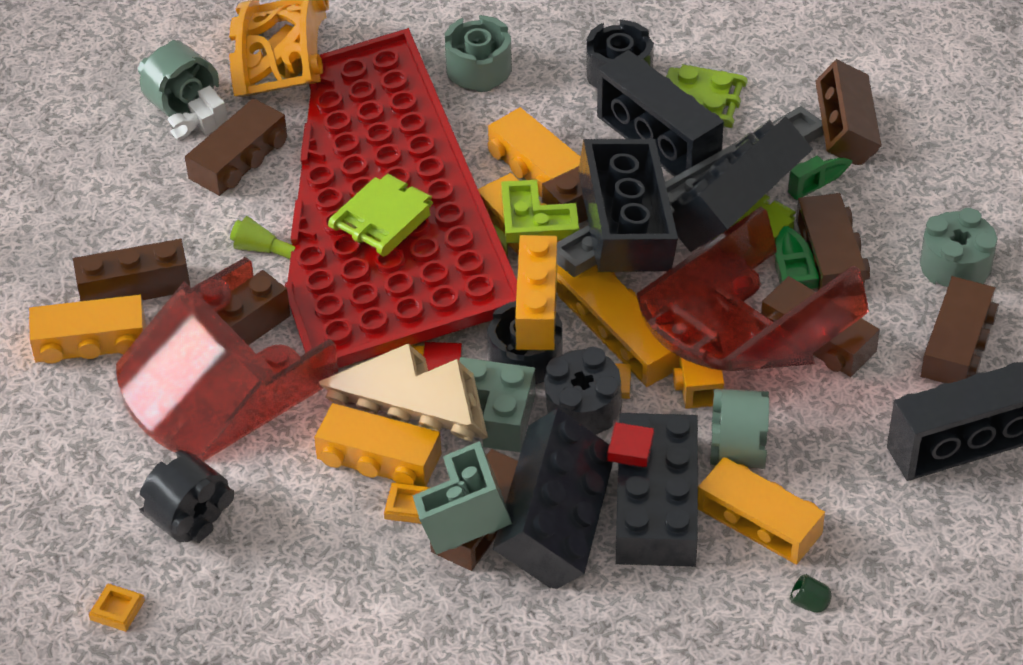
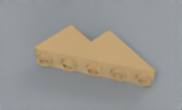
[319,344,488,441]

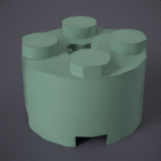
[445,15,512,92]
[138,40,219,117]
[920,208,998,287]
[710,389,769,469]

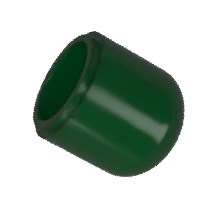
[790,574,832,613]

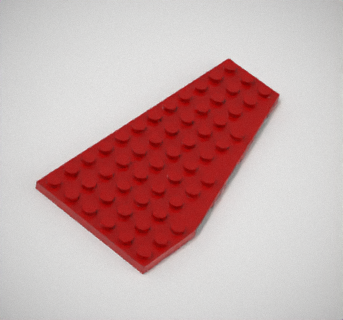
[285,28,517,376]

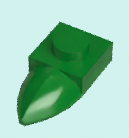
[788,156,852,201]
[774,226,819,289]

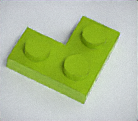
[501,180,579,243]

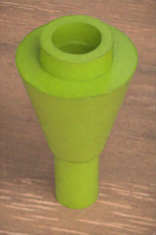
[230,216,296,259]

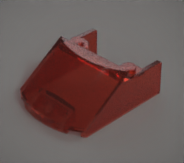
[637,207,869,371]
[116,257,339,462]

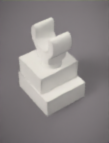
[167,85,228,141]

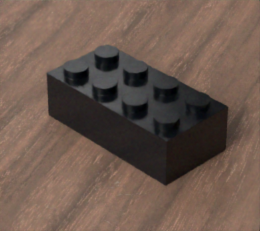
[597,50,724,177]
[670,116,813,253]
[578,139,678,272]
[887,362,1023,481]
[493,407,613,589]
[615,413,698,567]

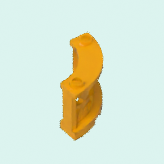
[229,0,329,97]

